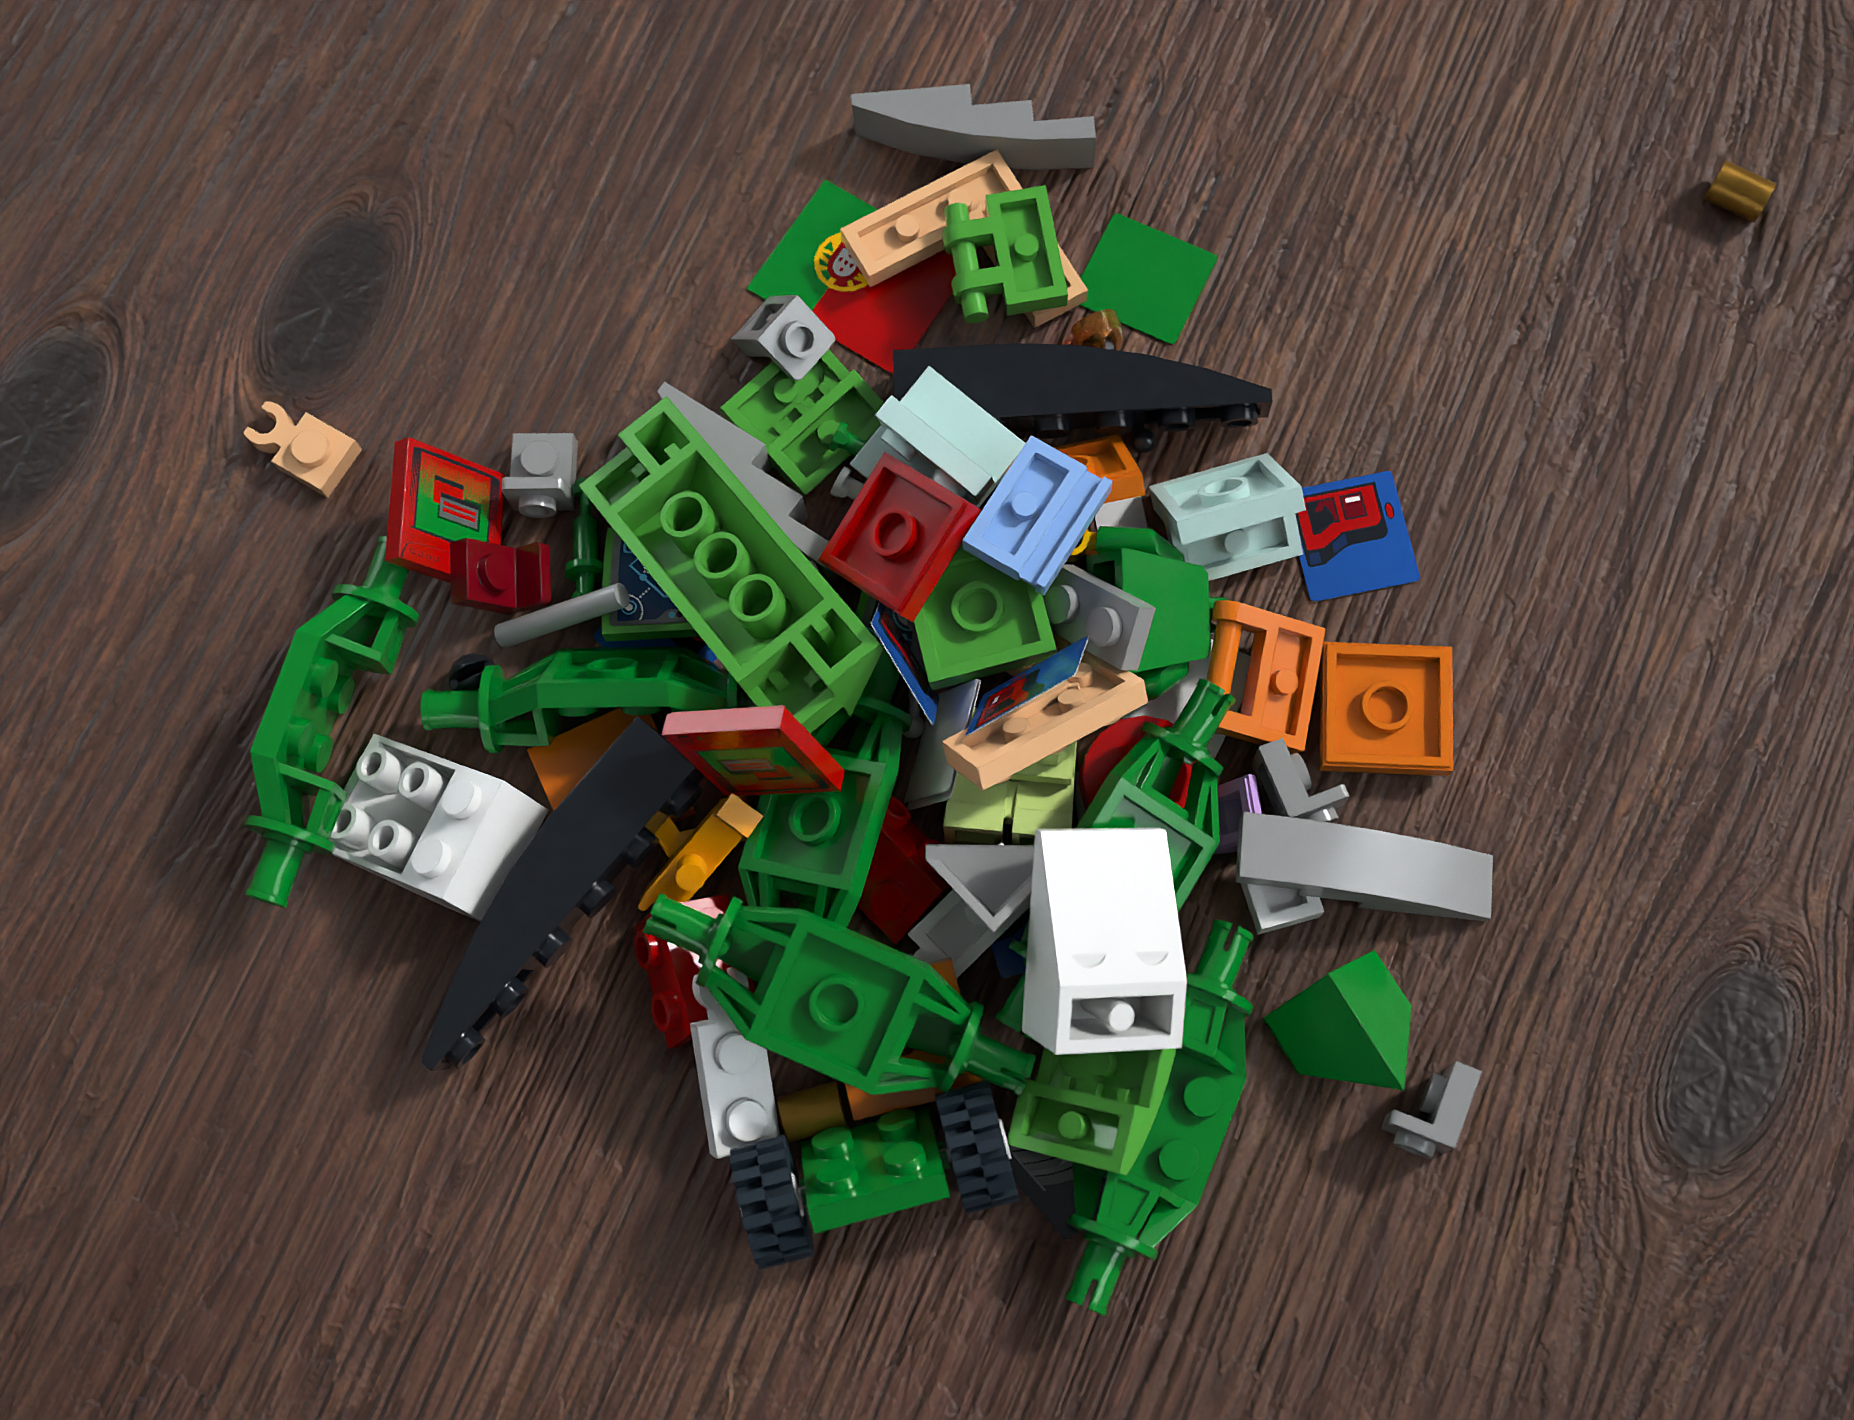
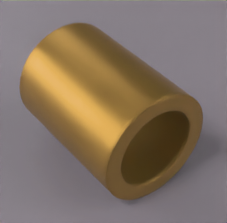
[1704,160,1776,223]
[777,1081,847,1143]

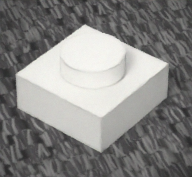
[1241,883,1324,934]

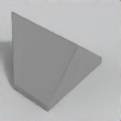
[926,844,1034,932]

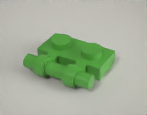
[942,185,1068,324]

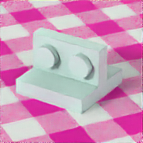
[850,366,1026,508]
[1149,453,1306,581]

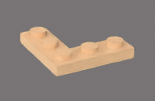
[840,149,1088,328]
[942,632,1148,790]

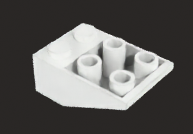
[329,734,548,922]
[1022,828,1187,1055]

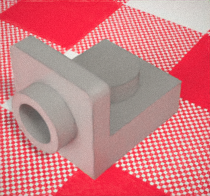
[731,295,835,380]
[502,433,578,518]
[1251,738,1350,823]
[1381,1061,1482,1159]

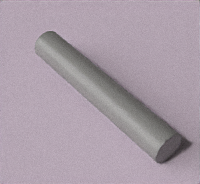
[494,583,630,648]

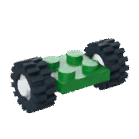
[730,1080,1019,1270]

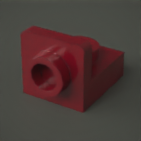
[450,538,551,615]

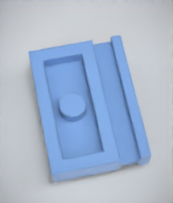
[962,435,1113,596]

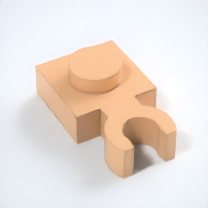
[243,401,362,498]

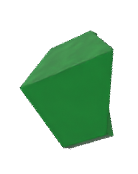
[1263,950,1412,1091]

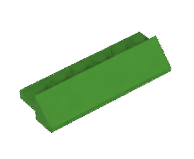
[579,396,884,733]

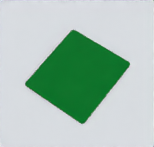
[1080,213,1218,344]

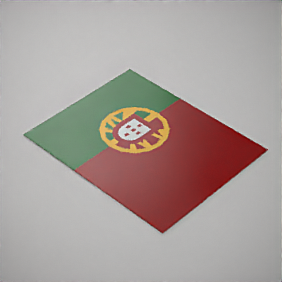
[746,179,956,375]

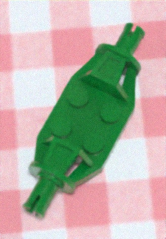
[244,536,419,908]
[738,642,913,928]
[420,646,757,753]
[995,678,1236,1040]
[643,893,1036,1096]
[1064,920,1254,1316]

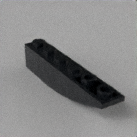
[893,343,1272,439]
[421,716,705,1071]

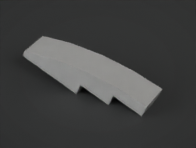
[851,84,1096,170]
[658,382,840,587]
[1236,812,1493,922]

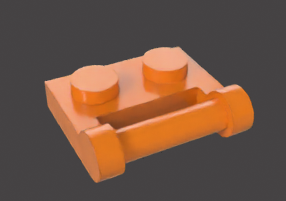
[1206,600,1326,754]

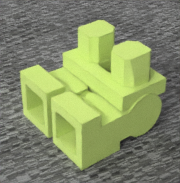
[943,707,1077,846]

